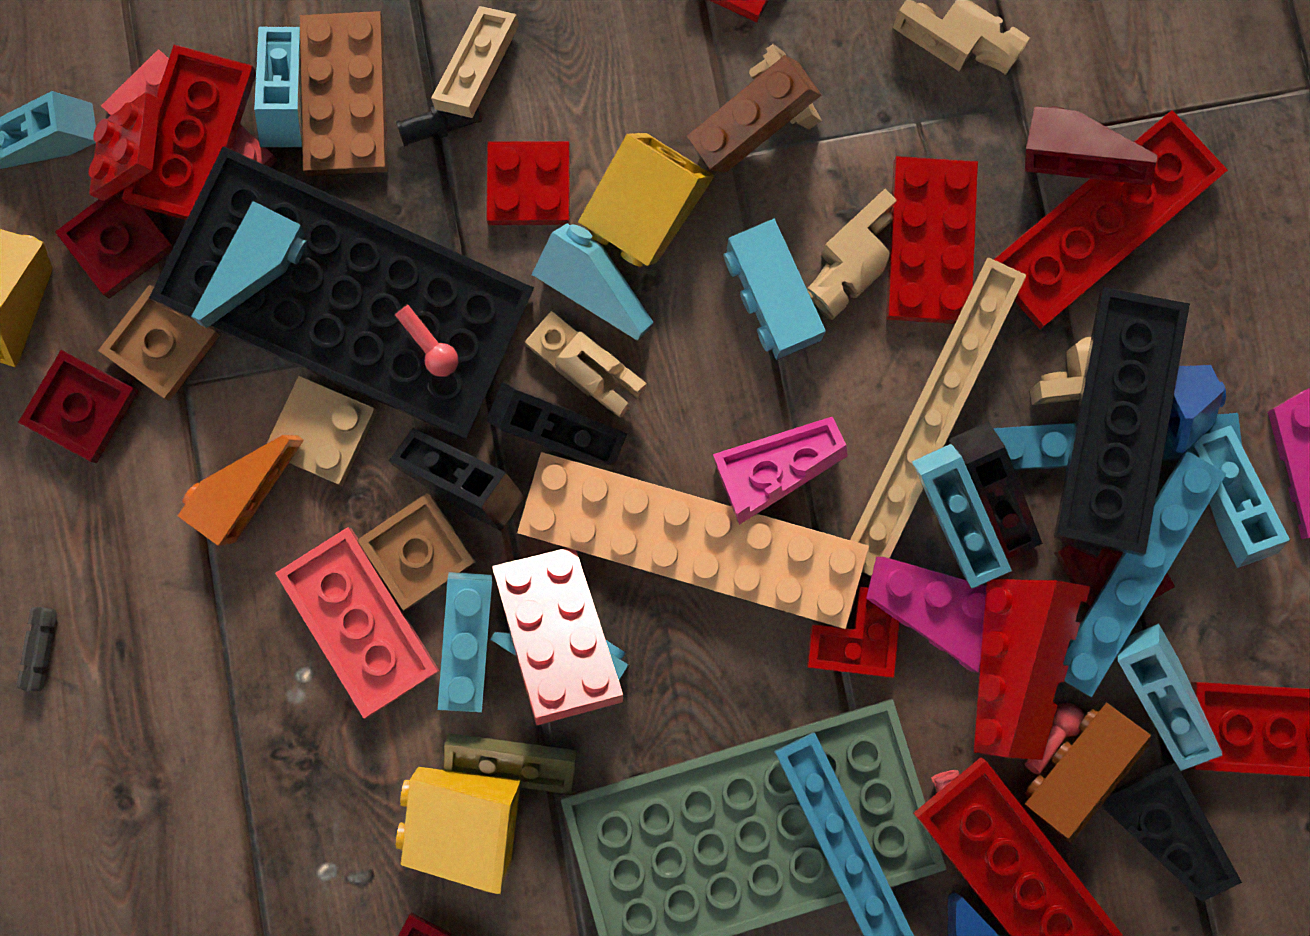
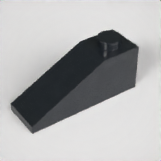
[486,382,627,472]
[949,421,1043,559]
[389,428,525,531]

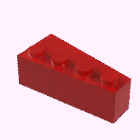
[974,579,1090,760]

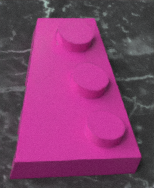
[1268,388,1310,539]
[713,417,848,525]
[866,557,986,673]

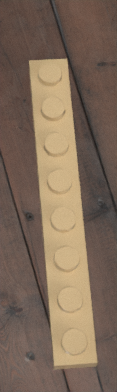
[850,258,1026,576]

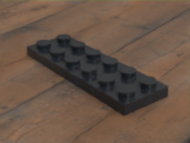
[1054,287,1190,556]

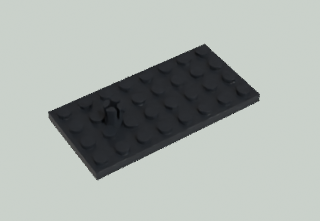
[149,146,534,440]

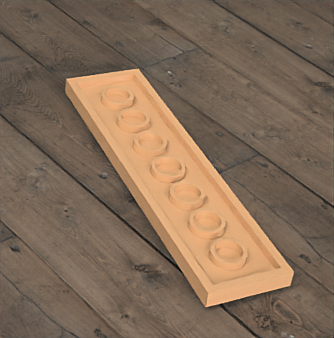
[517,452,869,629]

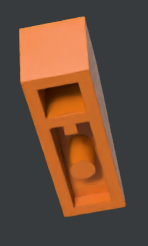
[178,435,304,546]

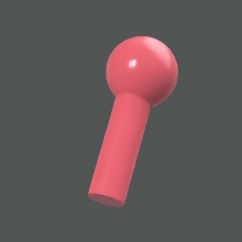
[395,305,458,377]
[1025,703,1085,775]

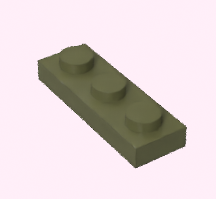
[444,733,577,795]

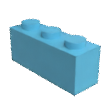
[723,218,826,360]
[912,444,1012,589]
[438,572,492,712]

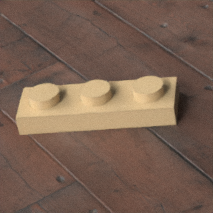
[431,6,519,118]

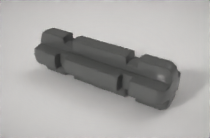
[17,607,57,691]

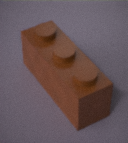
[687,55,822,173]
[1024,702,1151,845]

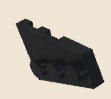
[1101,761,1242,902]

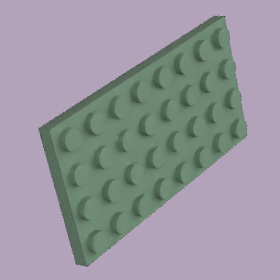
[561,699,946,936]

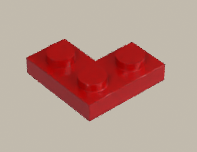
[806,587,899,678]

